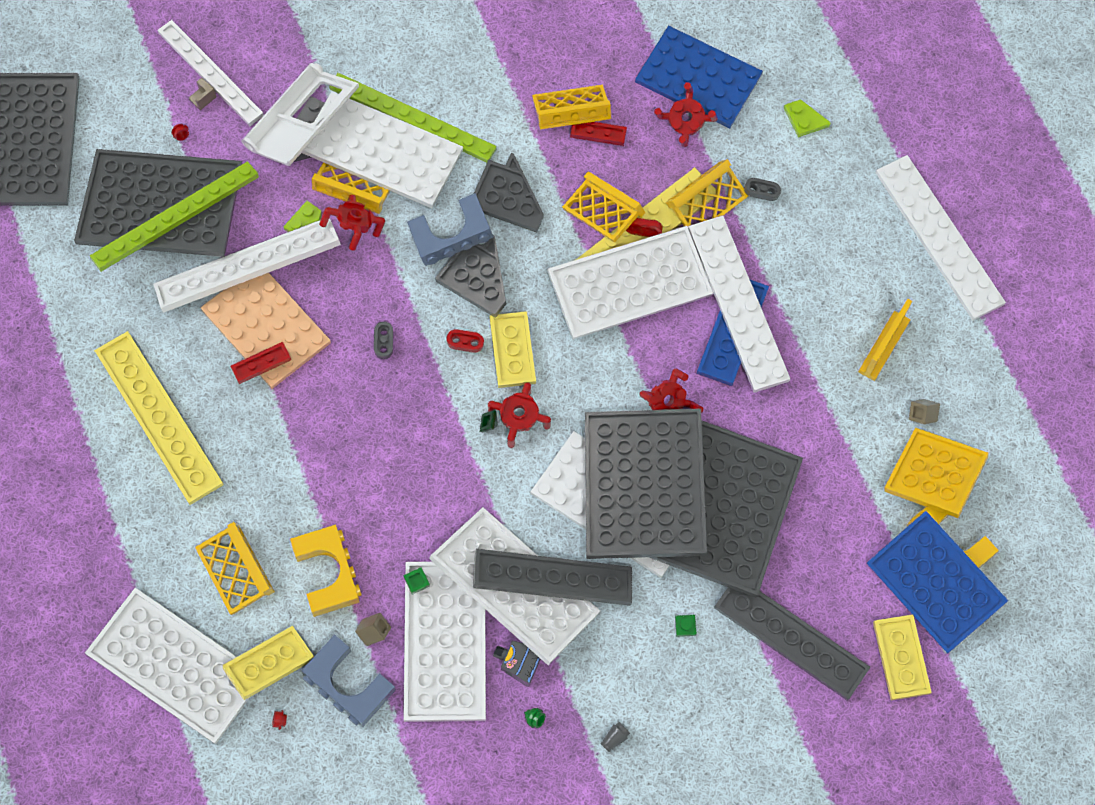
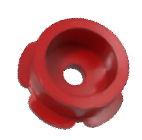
[171,124,189,141]
[272,710,287,730]

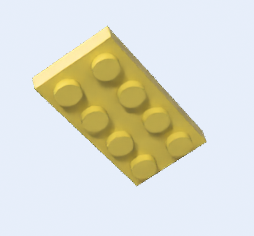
[489,311,536,388]
[873,615,932,700]
[223,626,314,700]

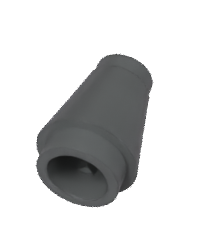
[600,722,630,752]

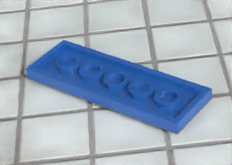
[696,279,769,386]

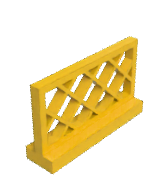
[532,84,611,130]
[665,159,748,227]
[312,162,390,214]
[562,171,645,243]
[858,298,912,381]
[195,522,275,615]

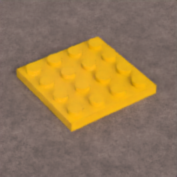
[884,428,989,518]

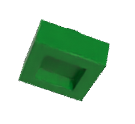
[403,567,430,595]
[675,615,697,637]

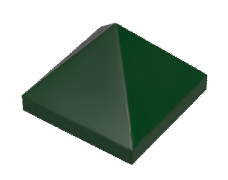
[480,410,498,433]

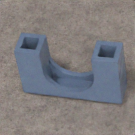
[407,193,494,266]
[302,634,396,727]

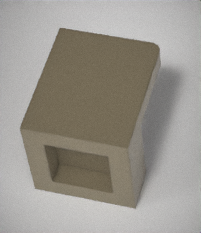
[189,77,216,111]
[909,399,940,424]
[355,613,391,646]

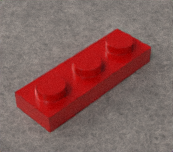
[570,122,627,146]
[230,342,291,384]

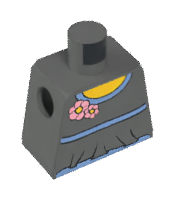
[493,641,541,687]

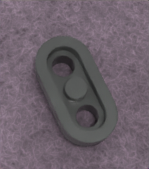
[744,178,781,201]
[374,322,394,359]

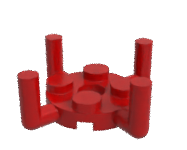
[654,82,718,147]
[319,194,385,251]
[639,368,704,413]
[488,382,551,448]

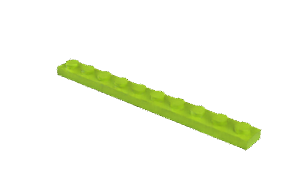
[329,73,497,163]
[89,161,259,272]

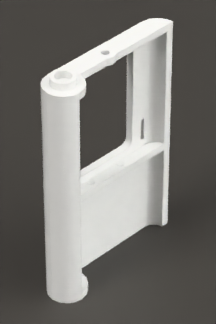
[241,63,359,166]

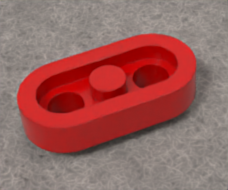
[626,217,663,237]
[446,329,484,353]

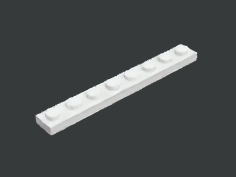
[158,20,264,126]

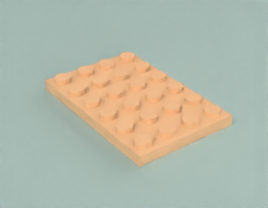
[200,273,331,389]

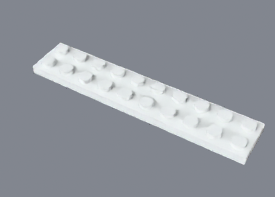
[875,155,1006,321]
[688,216,790,393]
[154,218,341,313]

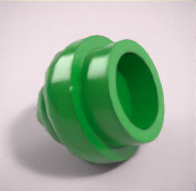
[524,708,546,728]

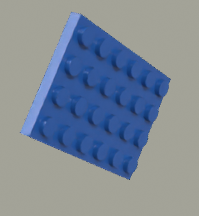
[635,25,763,129]
[867,511,1008,654]

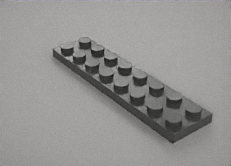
[473,548,632,606]
[714,587,870,701]

